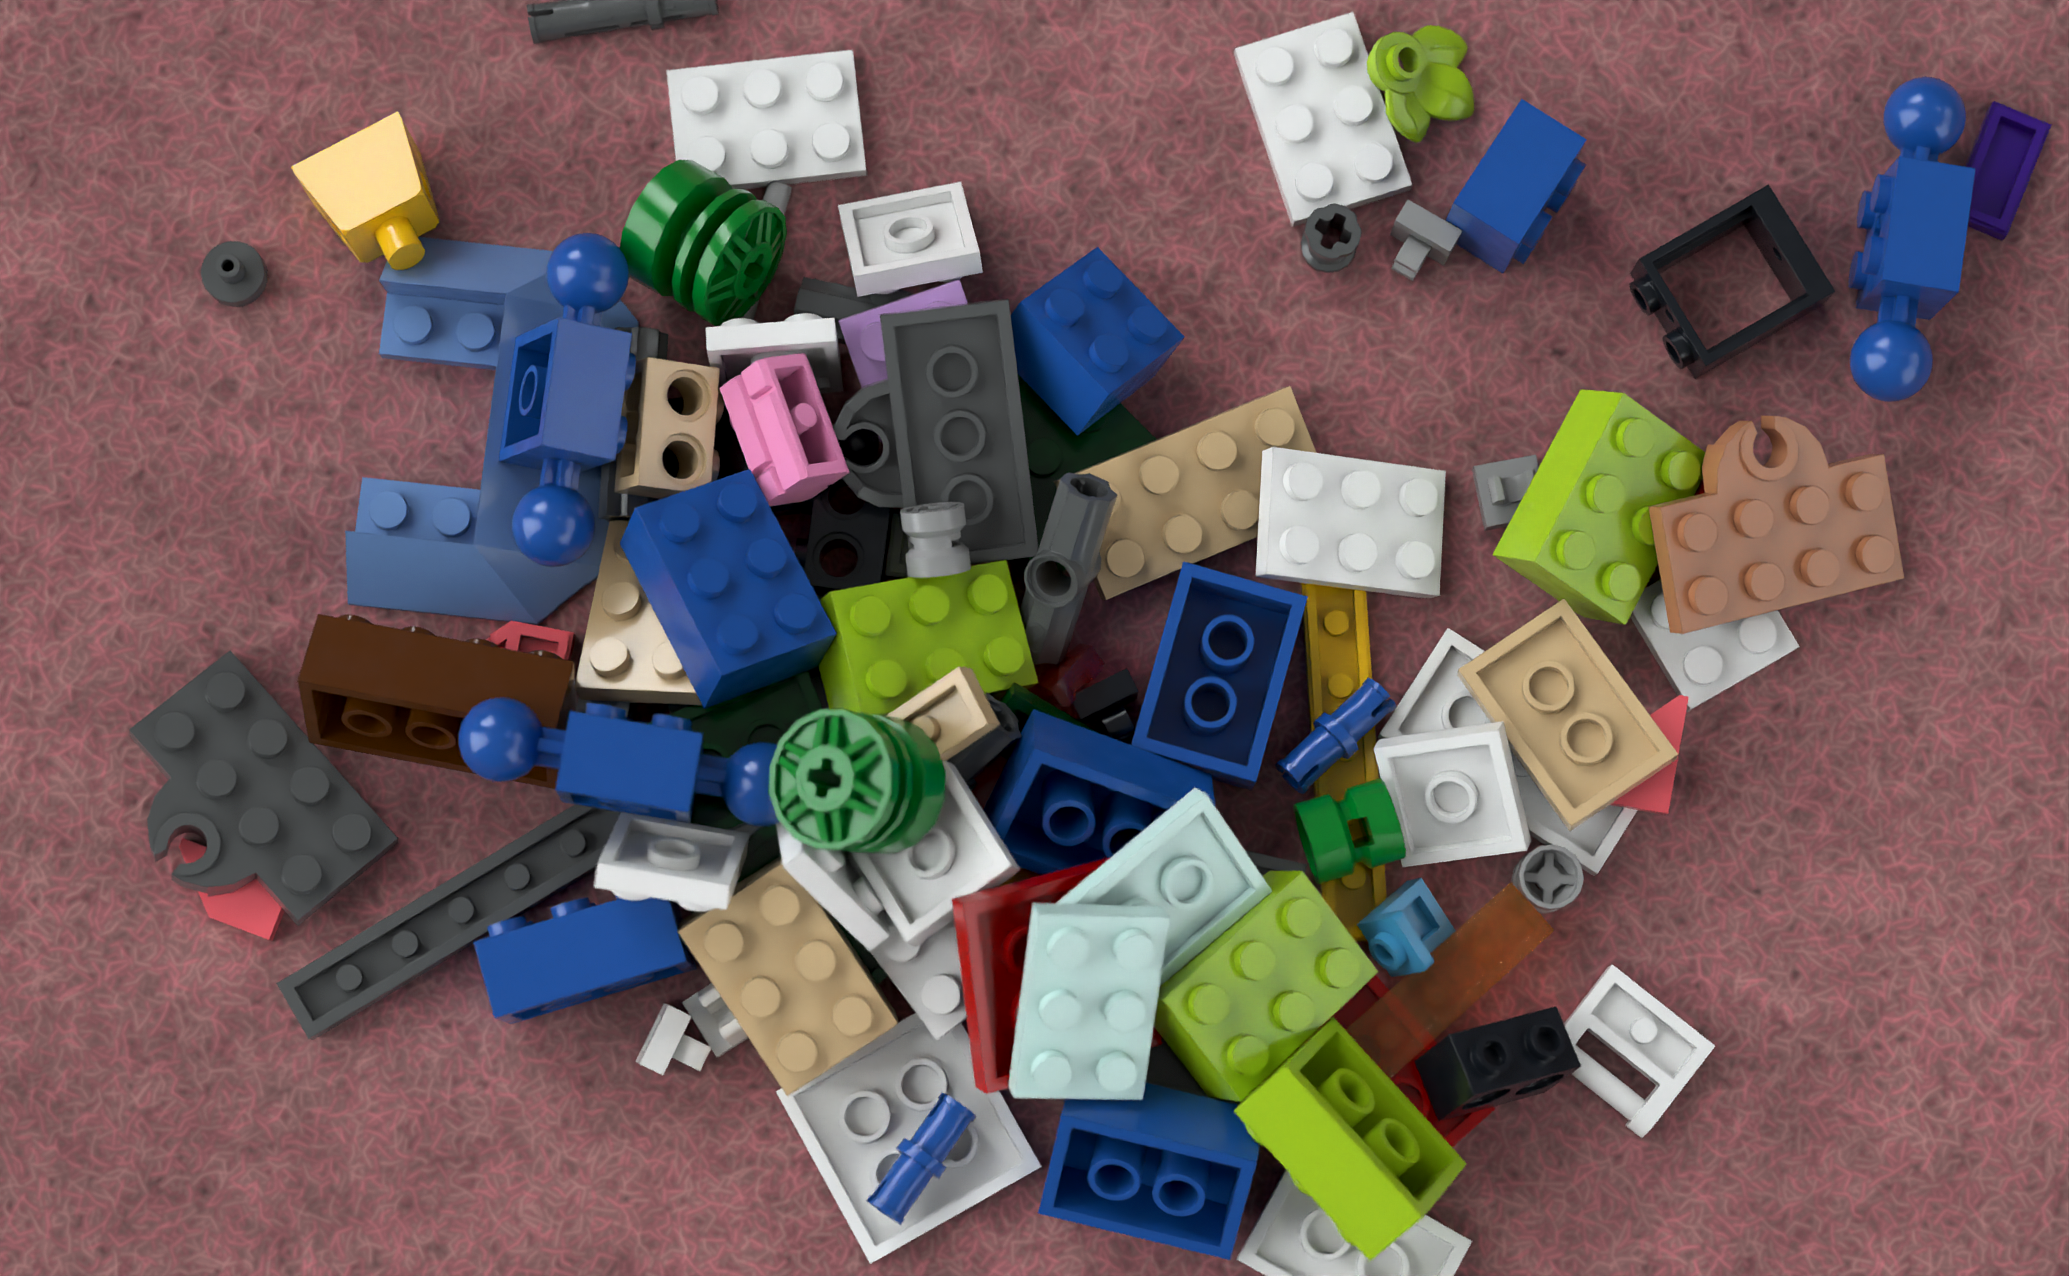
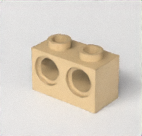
[615,357,725,499]

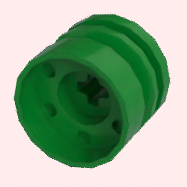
[620,159,787,326]
[769,709,946,854]

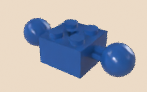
[1848,77,1976,402]
[498,233,636,567]
[459,697,781,826]

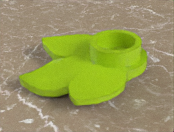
[1367,25,1474,143]

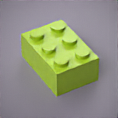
[1492,389,1705,625]
[819,560,1038,716]
[1154,871,1378,1102]
[1234,1017,1467,1261]

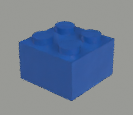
[1446,99,1587,273]
[1011,247,1185,436]

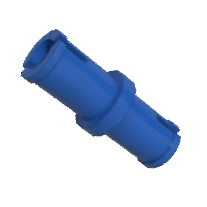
[1275,678,1396,795]
[866,1092,976,1225]

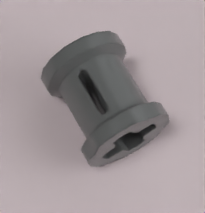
[1301,203,1362,273]

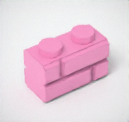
[719,353,850,506]

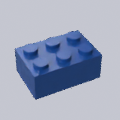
[620,469,837,709]
[1131,561,1308,790]
[983,709,1215,875]
[474,895,697,1024]
[1038,1082,1260,1260]

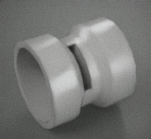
[900,502,971,578]
[1511,844,1584,914]

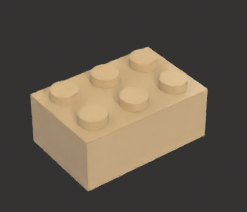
[678,856,898,1096]

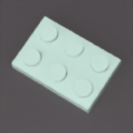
[1056,788,1272,987]
[1008,903,1169,1100]

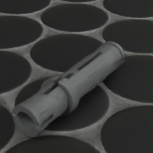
[527,0,719,44]

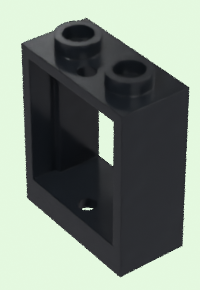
[1630,184,1835,379]

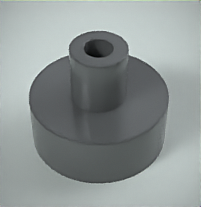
[201,241,268,307]

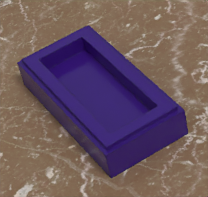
[1965,101,2052,240]

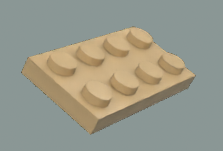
[1054,386,1316,600]

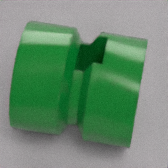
[1293,778,1406,885]

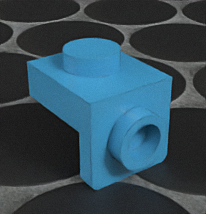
[1357,878,1456,977]

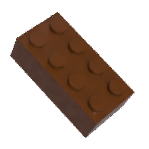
[297,614,577,789]

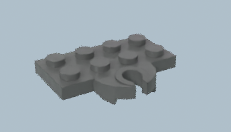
[833,299,1039,564]
[129,651,398,926]

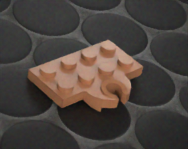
[1648,416,1904,634]

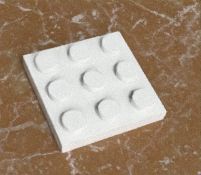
[776,1013,1041,1264]

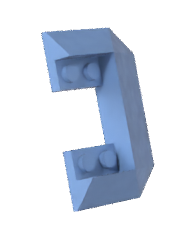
[345,237,639,625]

